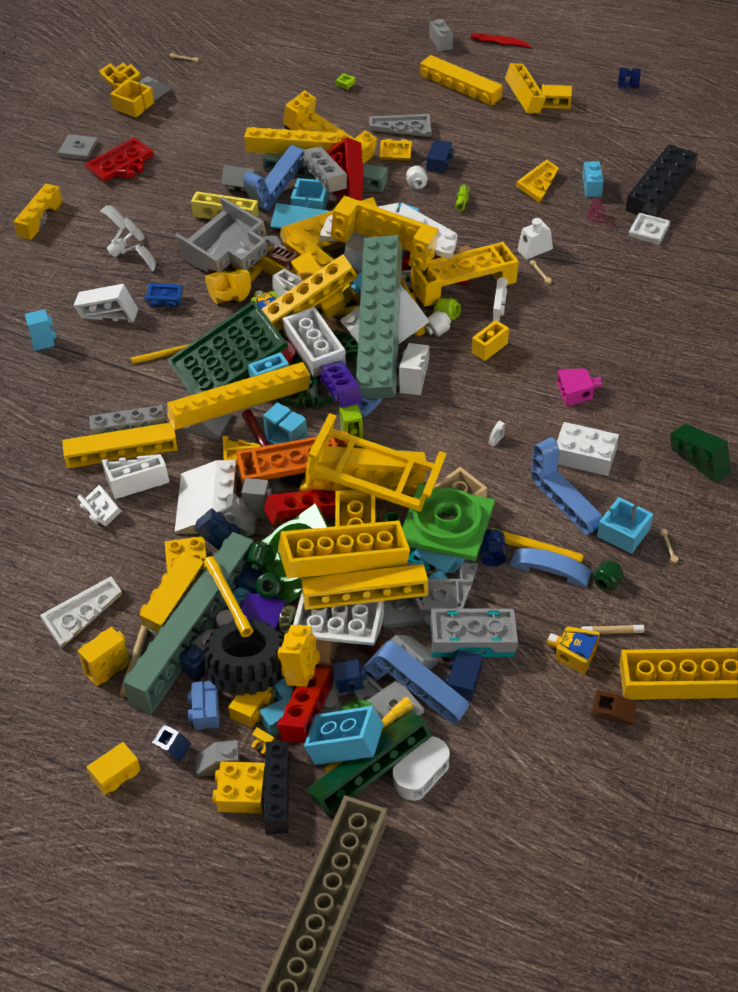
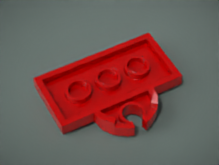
[85,137,154,182]

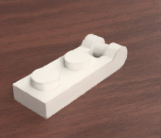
[493,277,508,322]

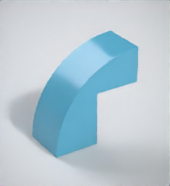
[260,678,293,736]

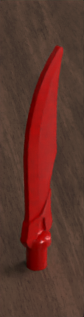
[471,33,531,48]

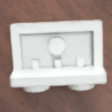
[77,485,122,527]

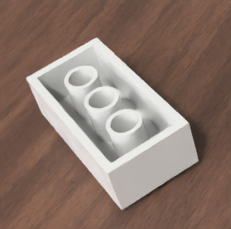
[283,307,346,377]

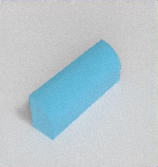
[270,203,329,229]

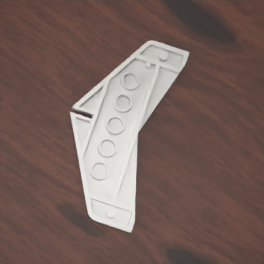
[320,203,457,259]

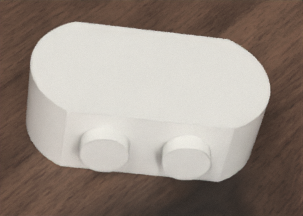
[393,737,449,801]

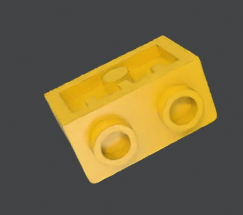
[379,139,412,161]

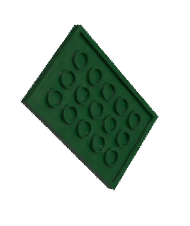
[167,300,288,395]

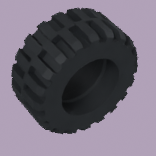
[204,619,284,696]

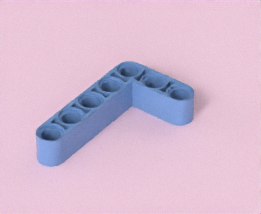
[243,145,304,211]
[531,437,603,535]
[364,641,469,724]

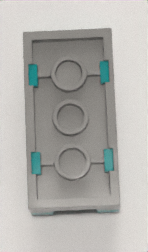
[429,609,518,657]

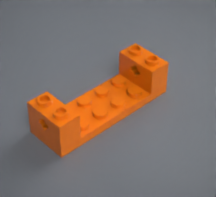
[236,431,349,488]

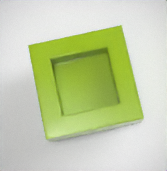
[335,73,356,90]

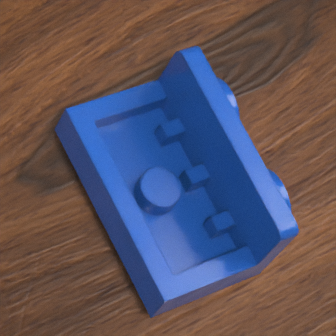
[144,283,183,308]

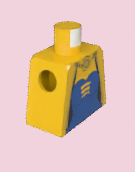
[547,626,600,675]

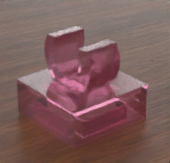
[586,197,606,220]

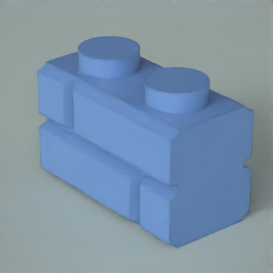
[187,681,220,730]

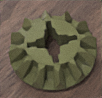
[279,606,297,636]

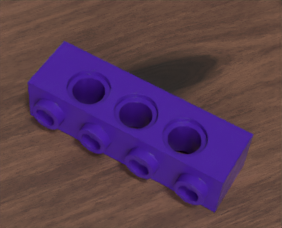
[320,360,362,408]

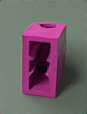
[557,369,602,406]

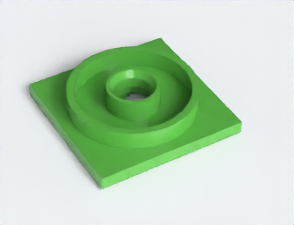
[402,484,495,561]
[261,504,331,605]

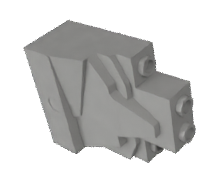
[175,197,268,273]

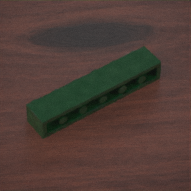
[307,711,432,816]

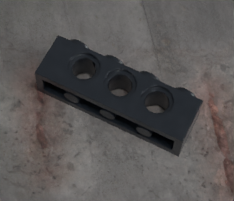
[264,741,290,834]

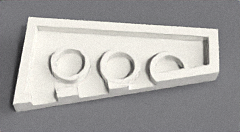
[40,577,122,649]

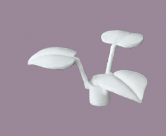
[100,205,156,272]

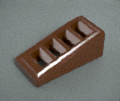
[266,244,300,271]

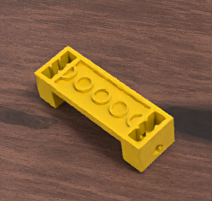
[283,90,377,164]
[331,196,439,271]
[410,242,519,307]

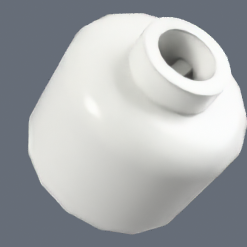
[406,166,428,189]
[425,311,451,337]

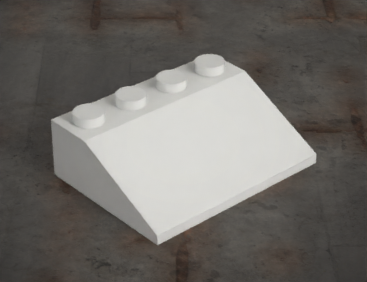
[340,286,429,344]
[175,460,238,534]
[293,594,384,646]

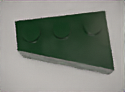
[670,423,731,483]

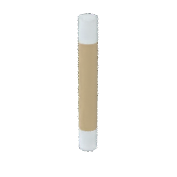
[581,625,644,634]

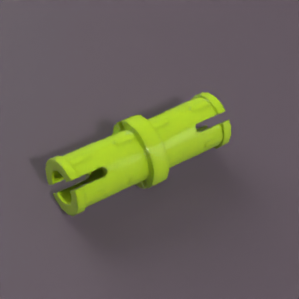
[455,185,470,212]

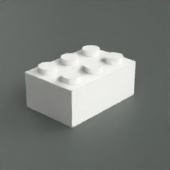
[557,422,619,476]

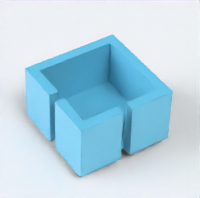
[291,178,330,210]
[263,403,308,445]
[597,497,653,554]

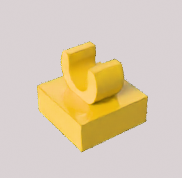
[252,727,279,755]

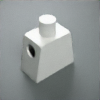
[517,218,553,260]

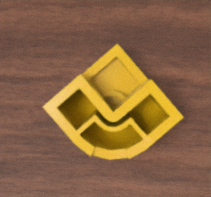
[99,63,141,90]
[205,269,251,304]

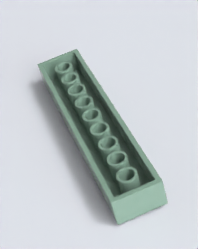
[356,235,402,399]
[123,532,254,715]

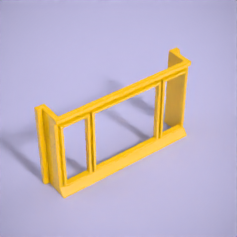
[308,413,447,512]

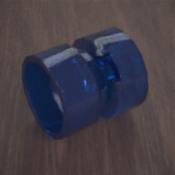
[618,67,641,88]
[480,529,507,567]

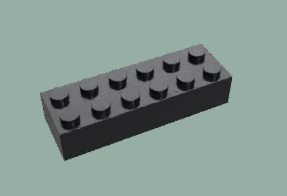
[626,144,698,217]

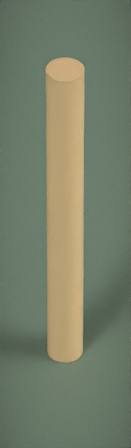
[120,625,149,697]

